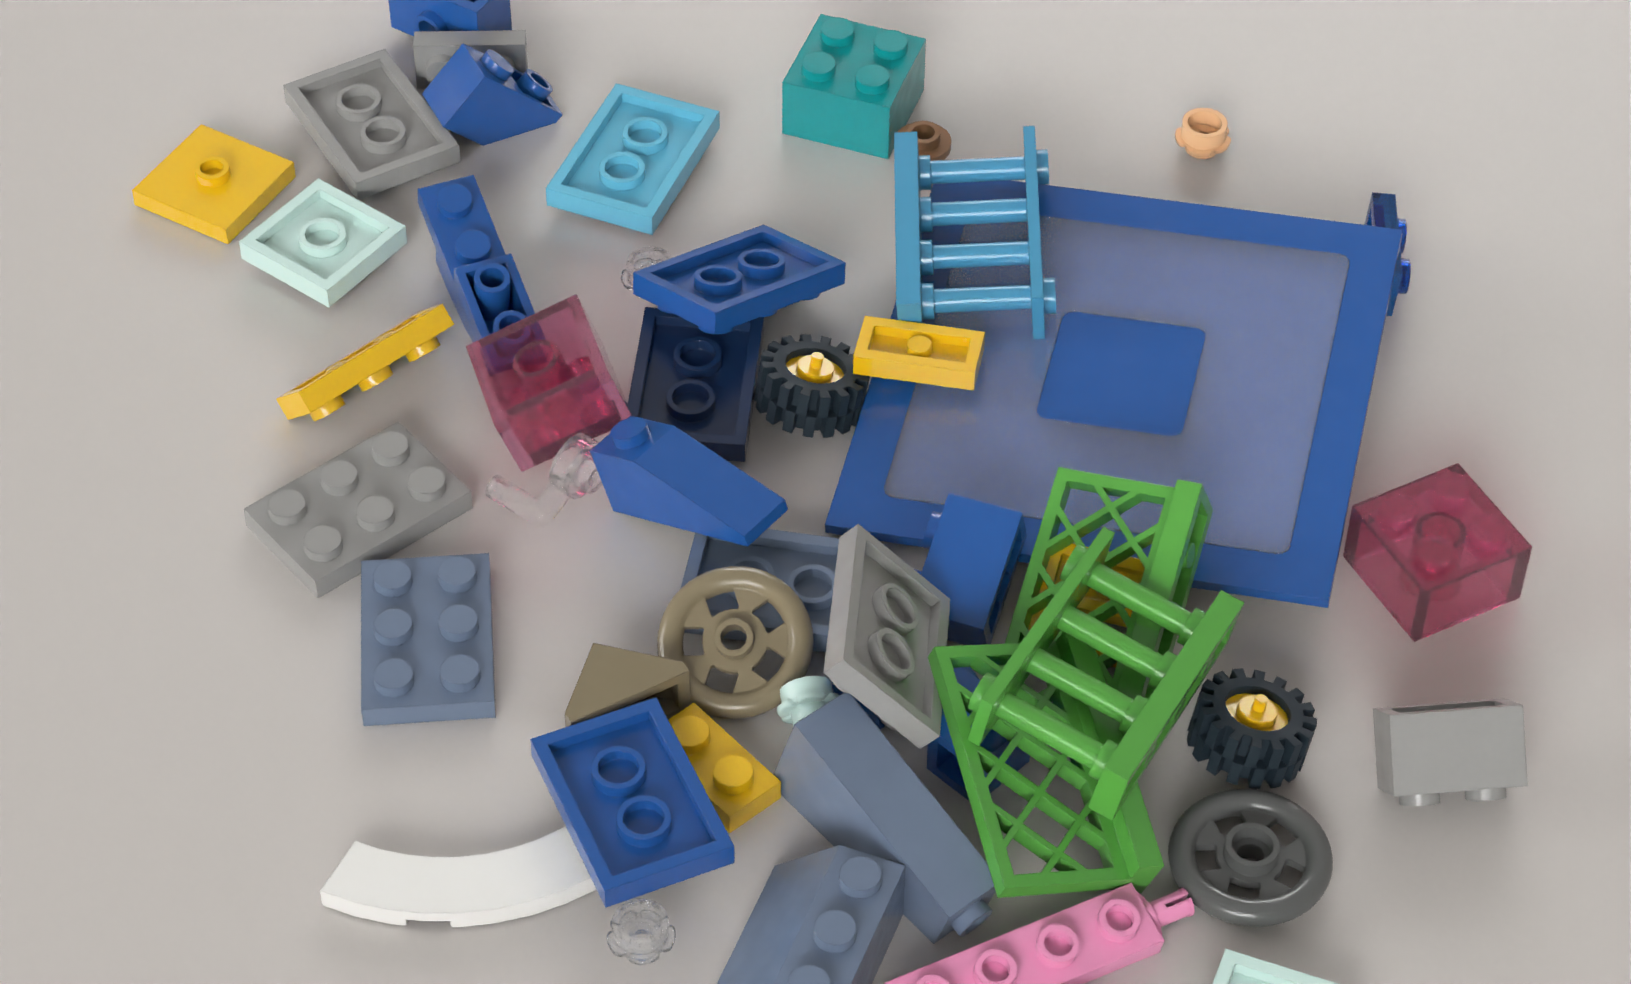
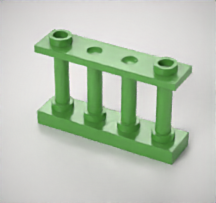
[967,526,1245,821]

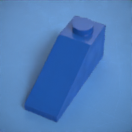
[590,416,788,547]

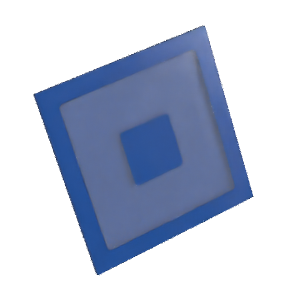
[825,180,1402,608]

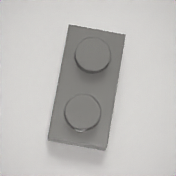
[413,30,528,89]

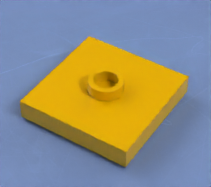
[132,124,296,244]

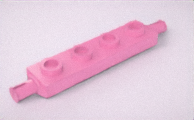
[884,882,1195,984]

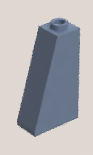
[773,693,996,944]

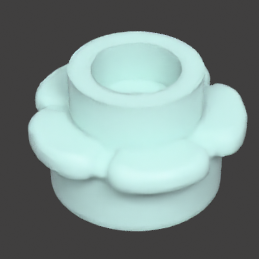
[777,676,840,727]

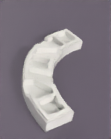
[320,826,597,927]

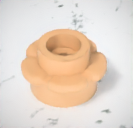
[1175,108,1231,159]

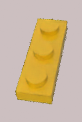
[276,303,454,421]

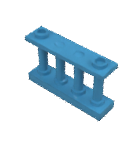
[894,126,1056,339]

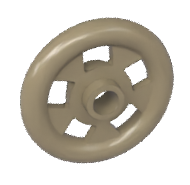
[657,566,814,719]

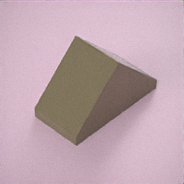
[565,643,690,727]

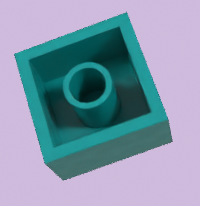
[782,14,926,159]

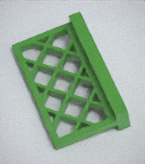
[1000,467,1213,737]
[928,632,1165,898]

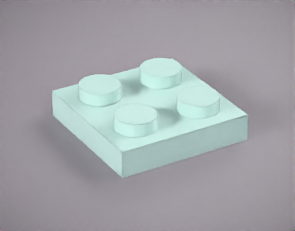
[239,178,407,308]

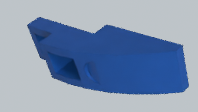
[418,175,550,371]

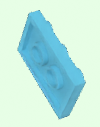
[546,83,720,235]

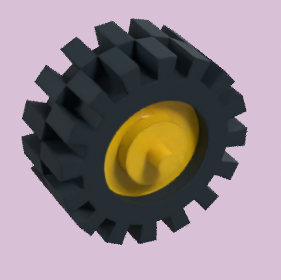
[754,334,870,438]
[1186,668,1317,789]

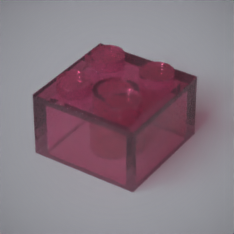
[466,294,632,472]
[1343,463,1532,642]

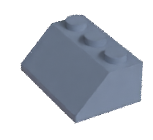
[717,845,905,984]

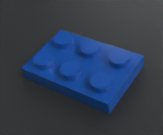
[633,224,846,334]
[530,698,735,908]

